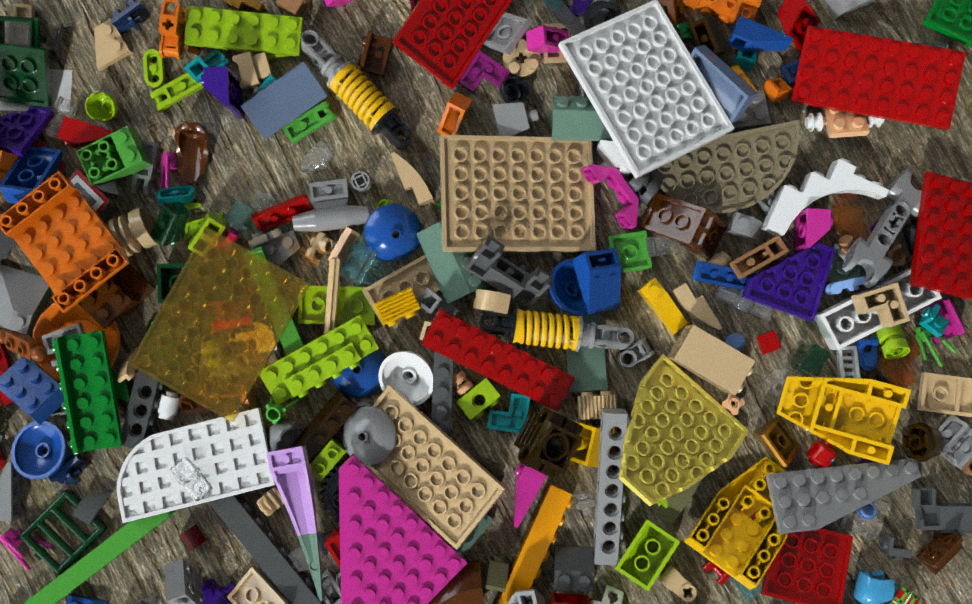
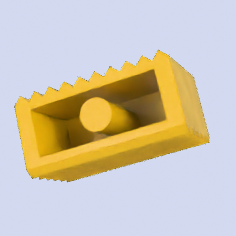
[374,287,420,327]

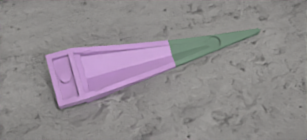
[266,445,324,601]

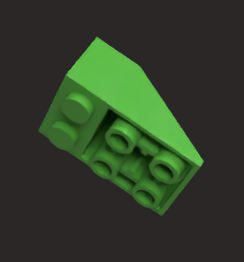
[76,126,152,186]

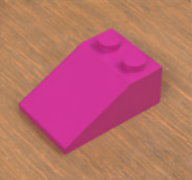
[513,462,547,528]

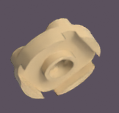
[503,39,541,78]

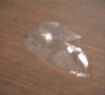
[300,140,335,172]

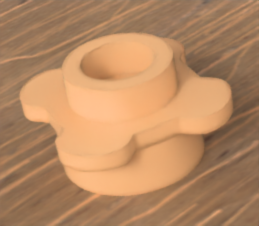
[722,393,745,415]

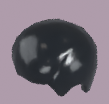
[500,76,531,103]

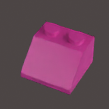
[794,208,833,251]

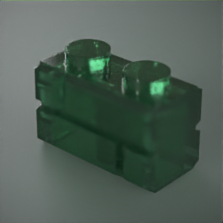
[150,202,191,246]
[791,344,830,375]

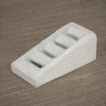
[836,346,861,378]

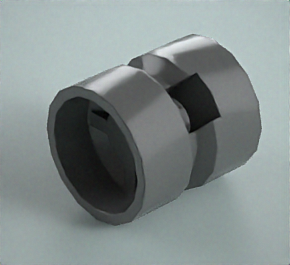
[628,173,662,204]

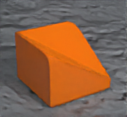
[762,77,792,103]

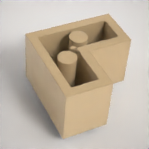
[851,282,911,327]

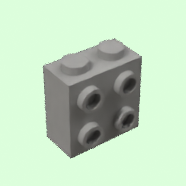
[164,559,204,604]

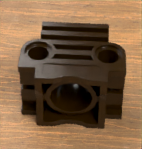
[514,408,583,480]

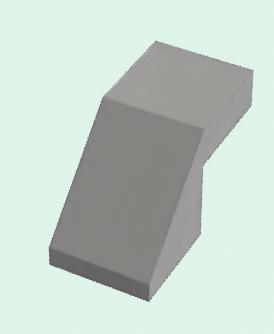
[417,287,460,316]

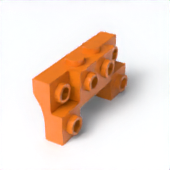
[683,0,762,25]

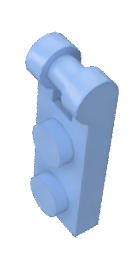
[824,275,884,295]

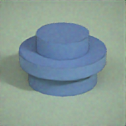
[725,333,745,351]
[857,502,877,520]

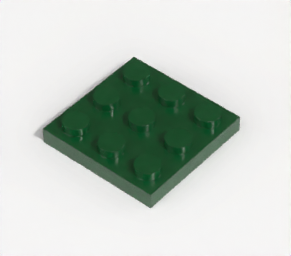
[0,43,52,108]

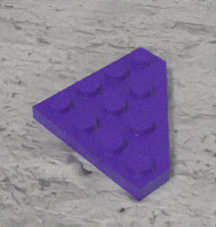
[741,243,836,322]

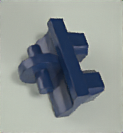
[110,0,150,34]
[49,450,90,485]

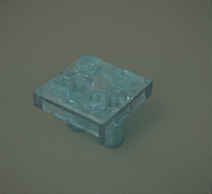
[340,241,385,287]

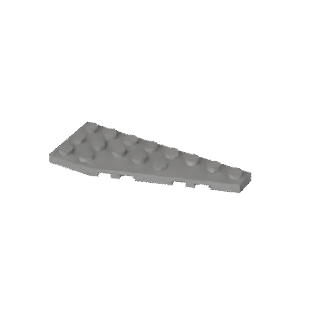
[766,458,921,534]

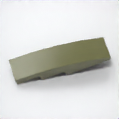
[655,479,702,525]

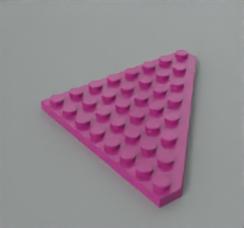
[339,454,468,604]

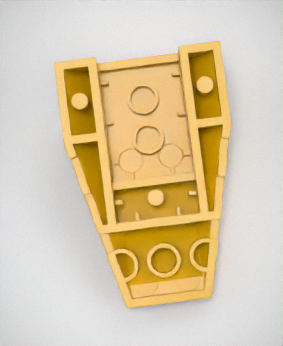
[776,376,911,465]

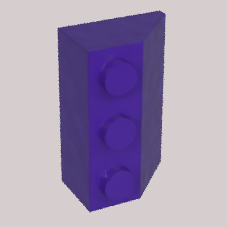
[201,66,244,119]

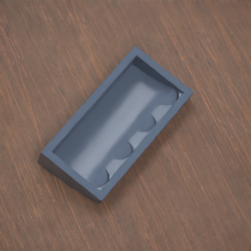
[691,45,758,125]
[240,62,327,139]

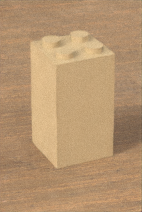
[667,325,755,395]

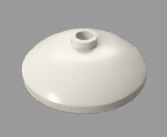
[378,351,433,406]

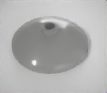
[342,406,397,465]

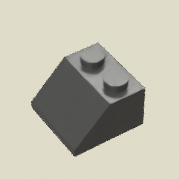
[553,545,594,591]

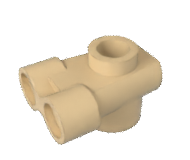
[304,232,334,265]

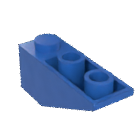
[727,16,794,52]

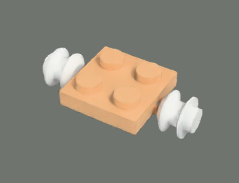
[805,108,885,138]

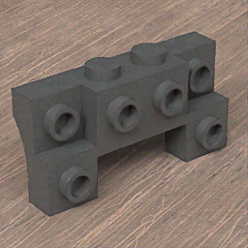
[464,235,554,309]
[911,488,972,533]

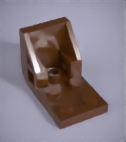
[640,193,727,260]

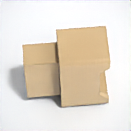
[232,51,274,90]

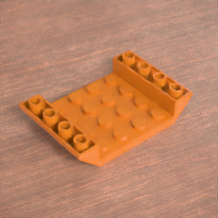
[0,171,129,313]

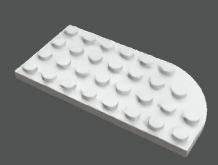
[117,408,276,523]

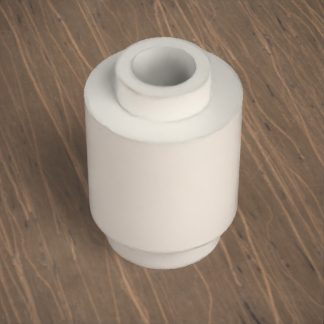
[157,391,180,420]

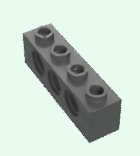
[122,369,167,449]

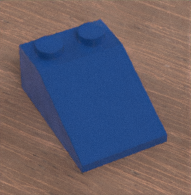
[0,146,63,204]

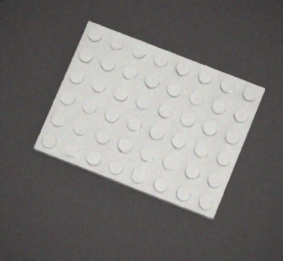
[558,0,734,179]

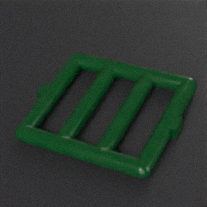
[20,489,107,575]

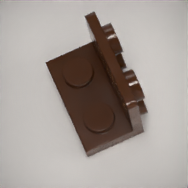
[916,532,963,575]

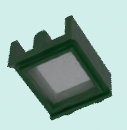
[0,16,48,48]

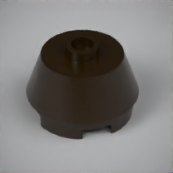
[902,423,944,462]

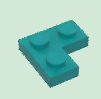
[487,393,530,433]

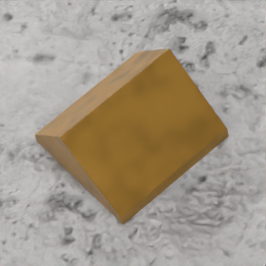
[754,416,800,468]

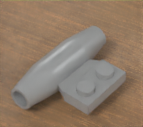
[292,179,371,232]

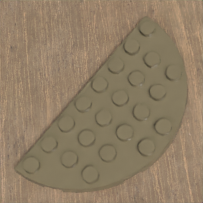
[650,120,800,213]

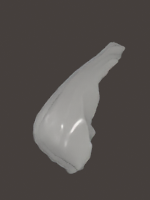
[268,420,301,451]

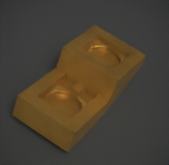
[222,0,267,13]

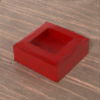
[755,330,782,355]

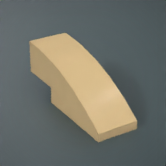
[391,152,434,207]
[669,283,723,330]

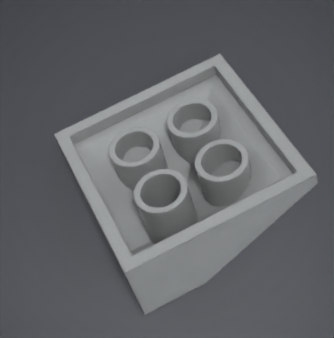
[0,264,51,335]

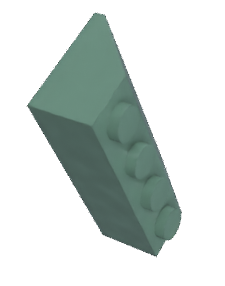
[551,96,613,141]
[416,221,487,304]

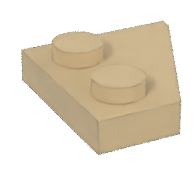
[94,18,132,71]

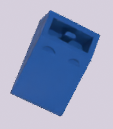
[572,248,621,315]

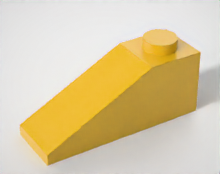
[637,278,688,335]

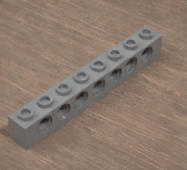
[593,408,631,565]

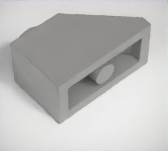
[725,212,766,244]

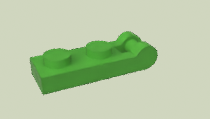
[282,101,338,145]

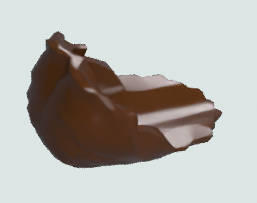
[174,121,210,184]

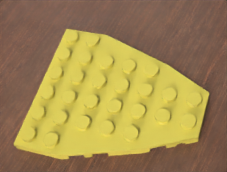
[619,354,749,506]

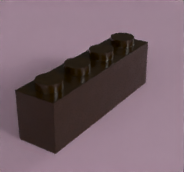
[289,390,358,464]

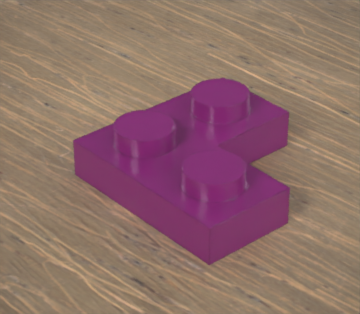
[458,50,510,93]

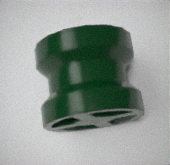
[673,22,693,43]

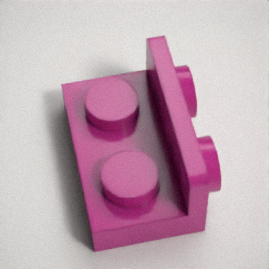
[920,298,965,343]

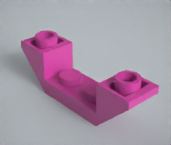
[581,164,639,230]

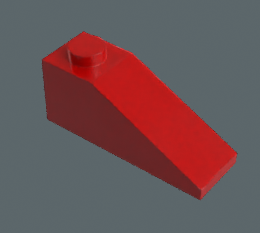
[57,116,114,148]

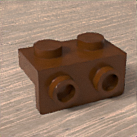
[358,30,392,77]

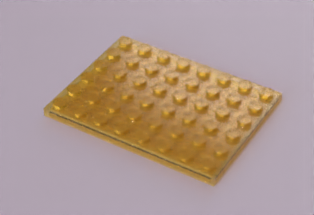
[129,227,310,422]

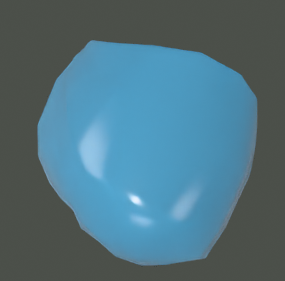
[853,570,895,604]

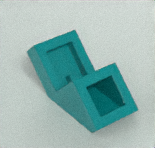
[184,49,231,83]

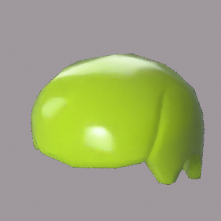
[85,92,118,121]

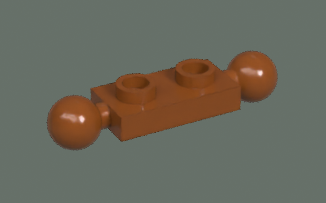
[0,328,47,361]

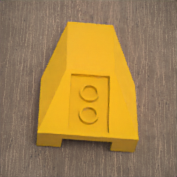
[684,457,788,590]

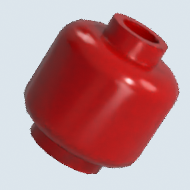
[807,440,837,468]

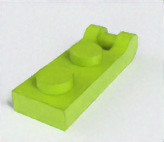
[150,72,204,112]

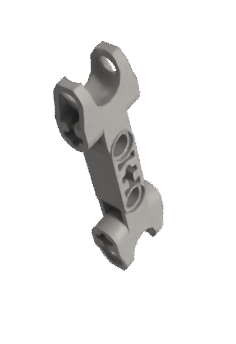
[842,168,922,288]

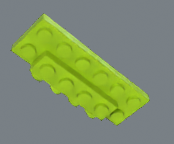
[258,314,379,404]

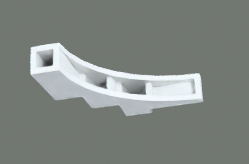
[761,158,889,237]

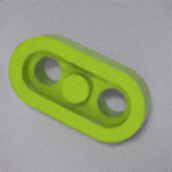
[143,49,166,89]

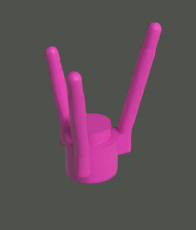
[159,152,189,190]
[0,529,53,571]

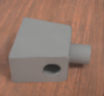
[492,102,539,136]

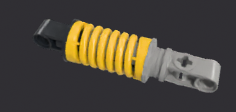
[301,30,412,150]
[479,307,634,352]

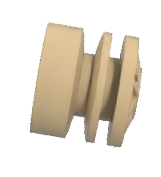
[109,207,160,257]

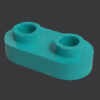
[156,185,196,206]

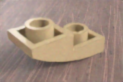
[117,343,147,383]

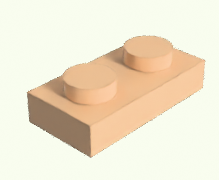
[328,226,361,268]

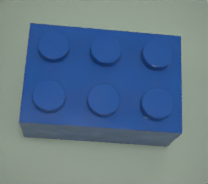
[0,357,64,425]

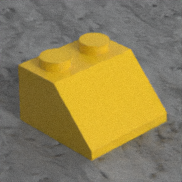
[570,420,600,468]

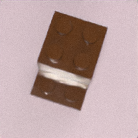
[78,263,156,329]

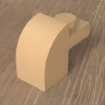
[473,289,511,314]

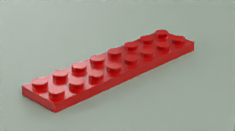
[421,309,575,412]

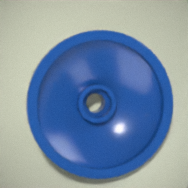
[364,204,422,261]
[549,259,587,316]
[331,349,386,398]
[11,421,67,480]

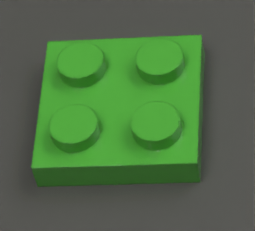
[608,230,652,273]

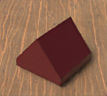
[180,524,206,551]

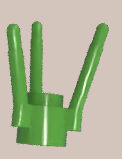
[914,326,957,367]
[265,395,307,424]

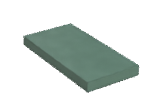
[565,313,608,392]

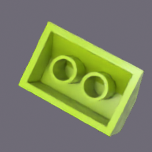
[615,519,680,591]

